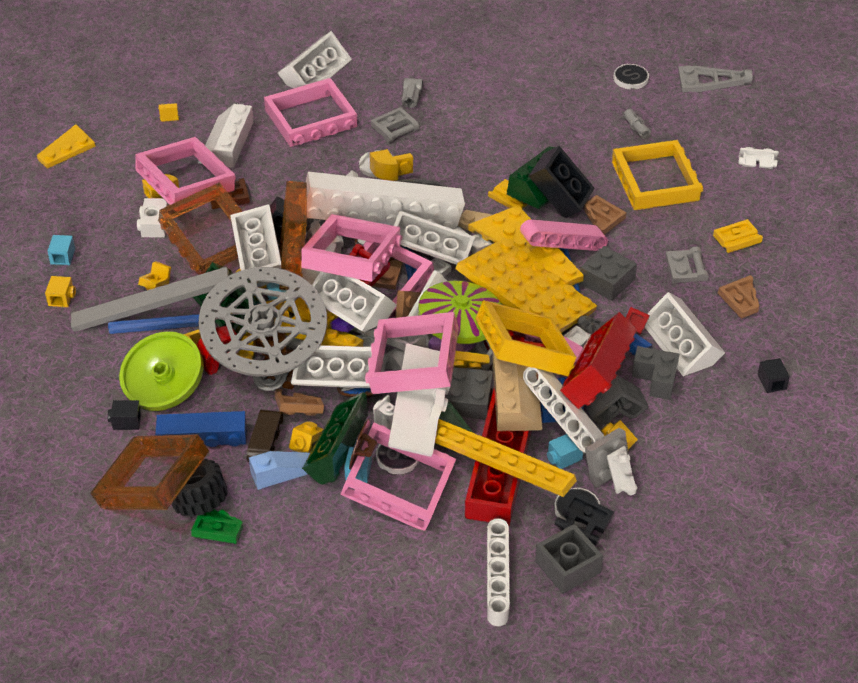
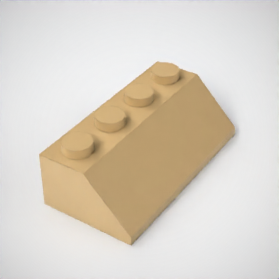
[493,352,542,431]

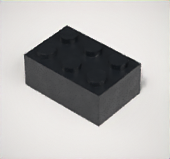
[529,146,595,218]

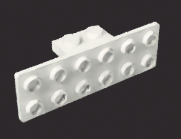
[388,344,450,457]

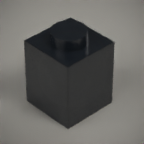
[757,358,790,393]
[107,400,142,430]

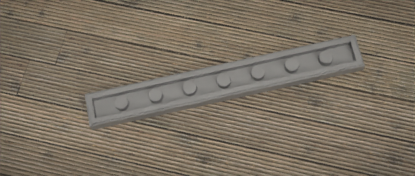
[71,267,229,331]

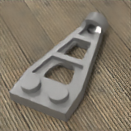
[678,65,752,92]

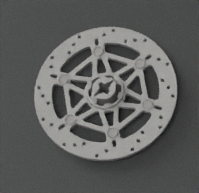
[199,267,327,377]

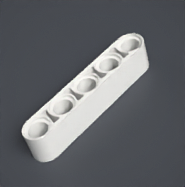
[523,367,604,453]
[487,519,509,626]

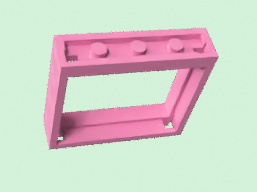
[264,78,357,147]
[135,137,236,209]
[301,214,403,282]
[360,241,434,319]
[365,312,459,394]
[341,423,456,531]

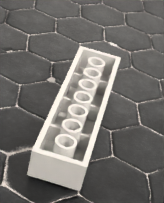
[300,172,465,229]

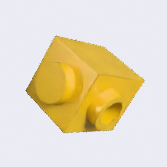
[45,276,76,307]

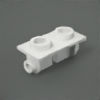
[738,147,778,169]
[373,395,395,430]
[607,446,638,495]

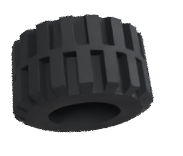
[165,459,228,517]

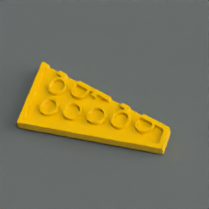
[468,205,584,286]

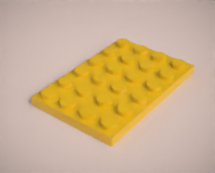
[455,238,597,333]

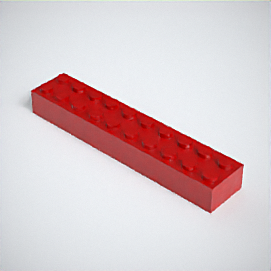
[465,339,546,526]

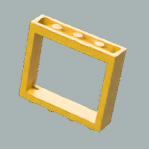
[612,140,703,210]
[475,300,577,376]

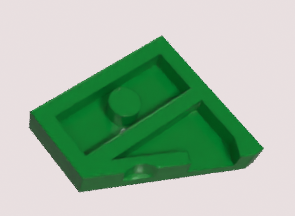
[191,509,243,544]

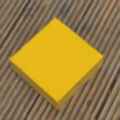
[159,103,179,122]

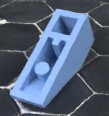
[249,451,310,490]

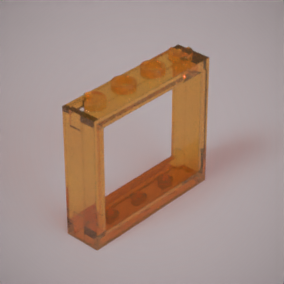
[279,181,307,291]
[158,182,243,275]
[90,434,209,510]

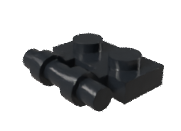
[554,491,614,546]

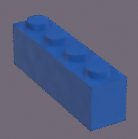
[155,411,247,449]

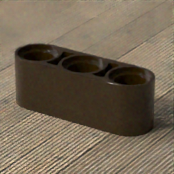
[246,409,283,462]

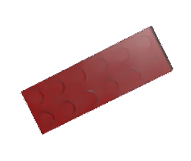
[560,311,637,409]

